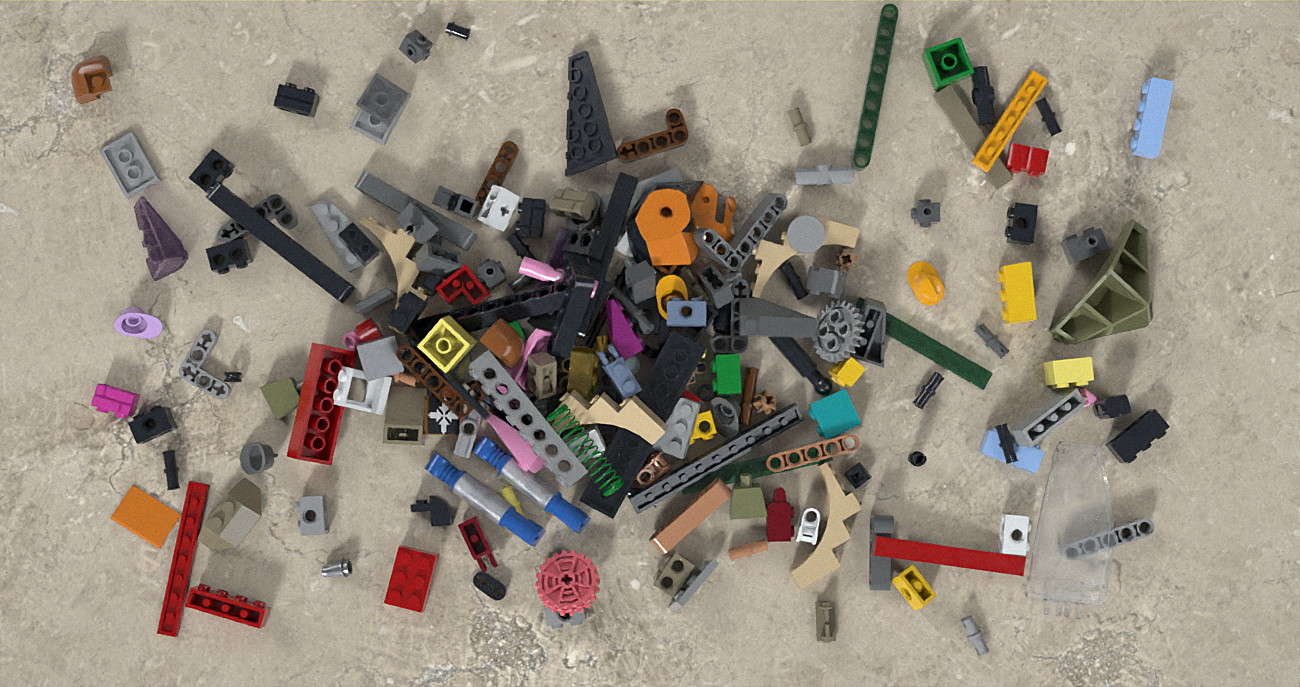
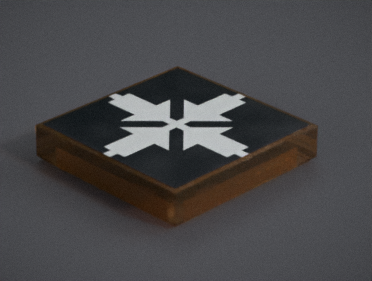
[423,396,461,436]

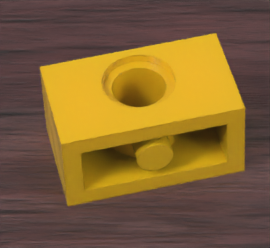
[891,564,937,611]

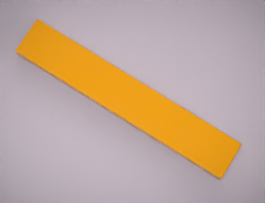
[971,70,1048,173]

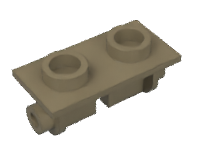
[673,266,707,301]
[815,602,836,643]

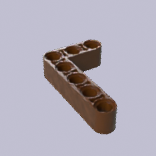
[396,345,495,418]

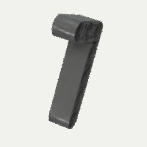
[693,193,788,271]

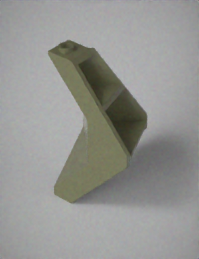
[1048,219,1153,345]

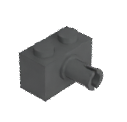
[396,199,445,245]
[1061,227,1110,265]
[415,236,462,279]
[623,257,657,305]
[695,262,743,309]

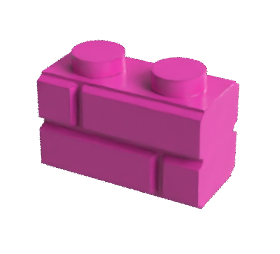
[91,383,140,419]

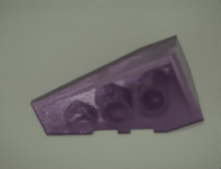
[134,196,188,281]

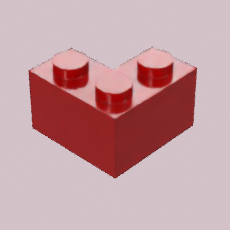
[435,264,492,305]

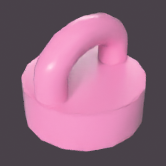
[343,331,362,351]
[1079,387,1097,407]

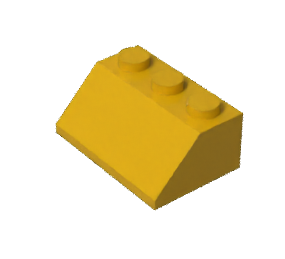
[997,262,1037,325]

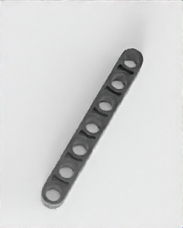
[354,171,477,252]

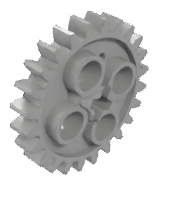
[812,300,865,363]

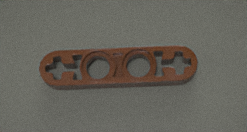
[475,141,519,209]

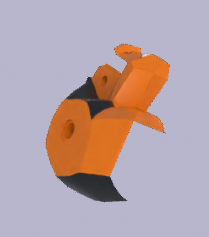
[626,181,736,267]

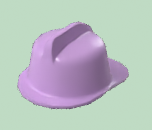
[114,307,162,339]

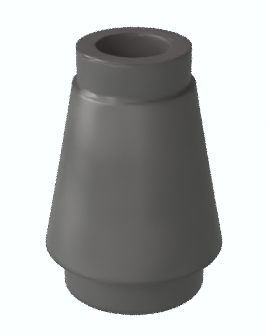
[322,558,353,577]

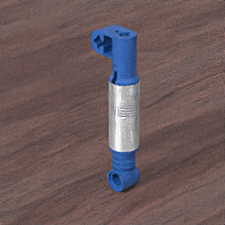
[472,435,591,534]
[424,452,546,547]

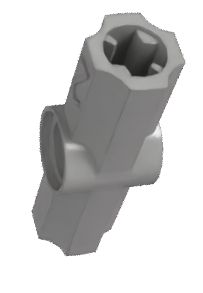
[794,165,854,187]
[453,402,486,459]

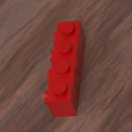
[185,584,271,629]

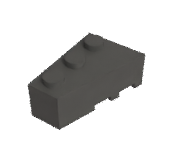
[850,297,886,368]

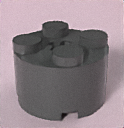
[806,266,847,299]

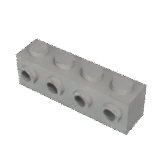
[1009,388,1086,448]

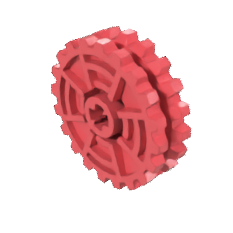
[535,550,600,616]

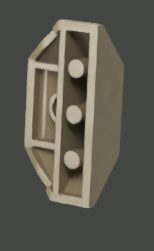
[197,477,262,551]

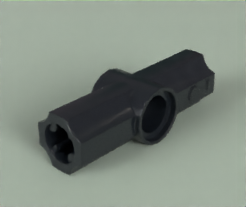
[971,66,997,126]

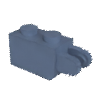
[597,344,642,400]

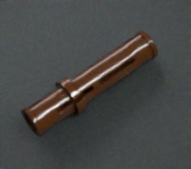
[739,367,759,426]

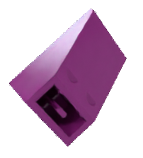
[606,299,643,361]

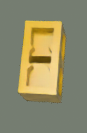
[827,357,866,387]
[689,411,717,444]

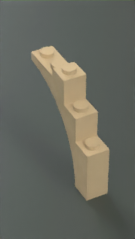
[359,216,430,337]
[749,216,860,298]
[538,389,669,445]
[789,462,862,590]

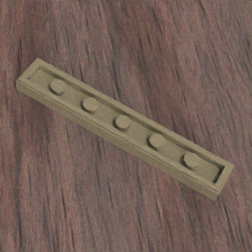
[933,85,1013,190]

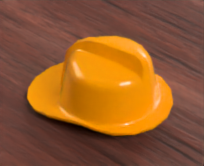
[907,261,945,305]
[656,275,689,320]

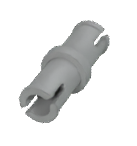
[961,615,989,656]

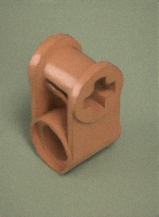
[635,450,671,486]

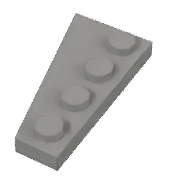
[311,197,383,273]

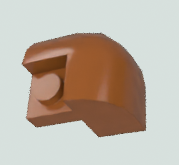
[71,55,113,104]
[479,318,525,368]

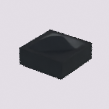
[844,462,872,489]

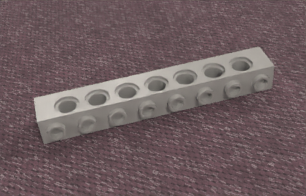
[469,349,588,489]

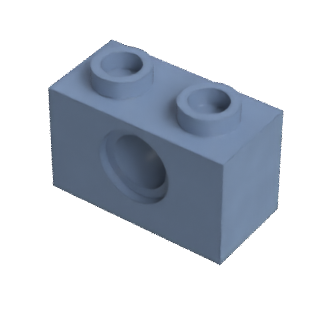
[667,298,707,326]

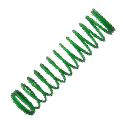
[546,404,624,496]

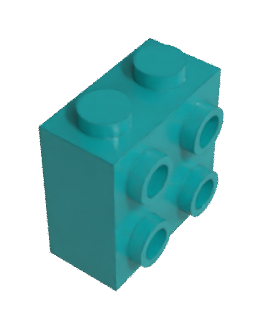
[807,389,862,440]

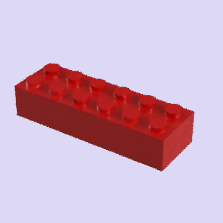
[287,343,357,465]

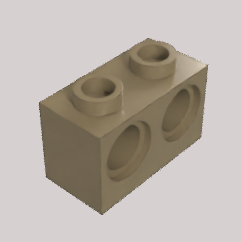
[528,351,557,400]
[653,552,695,598]

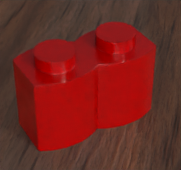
[1005,143,1049,178]

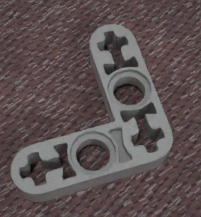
[179,330,231,399]

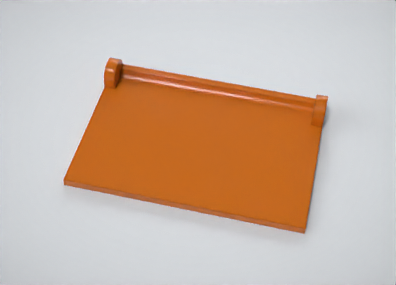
[110,485,181,549]

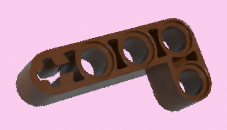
[617,108,689,164]

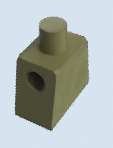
[260,377,303,420]
[729,473,767,520]

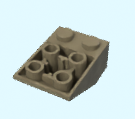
[383,386,428,446]

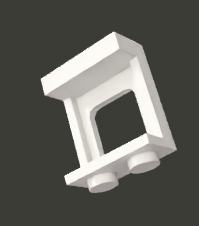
[333,366,392,415]

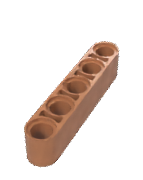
[766,434,860,472]
[649,478,732,554]

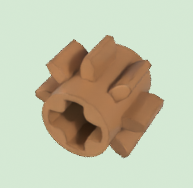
[834,248,858,273]
[753,390,778,415]

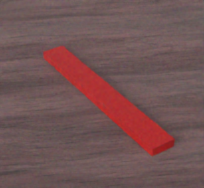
[157,481,209,637]
[873,536,1026,576]

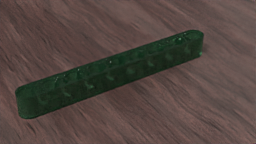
[851,4,898,171]

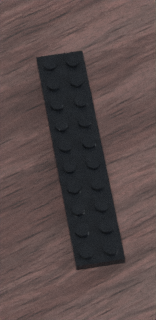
[579,330,707,519]

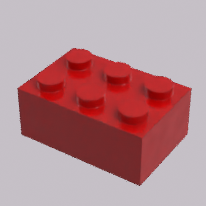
[384,545,439,613]

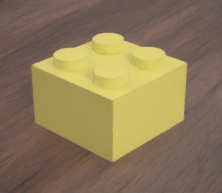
[417,315,477,373]
[1043,357,1094,389]

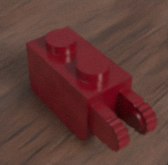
[766,487,795,542]
[458,516,498,573]

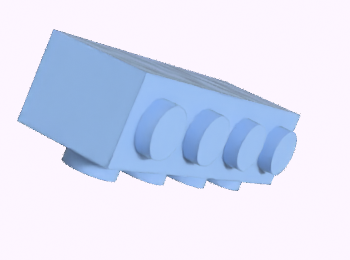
[1130,77,1174,159]

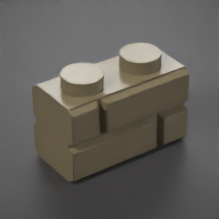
[549,187,596,221]

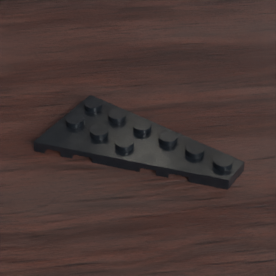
[565,50,619,177]

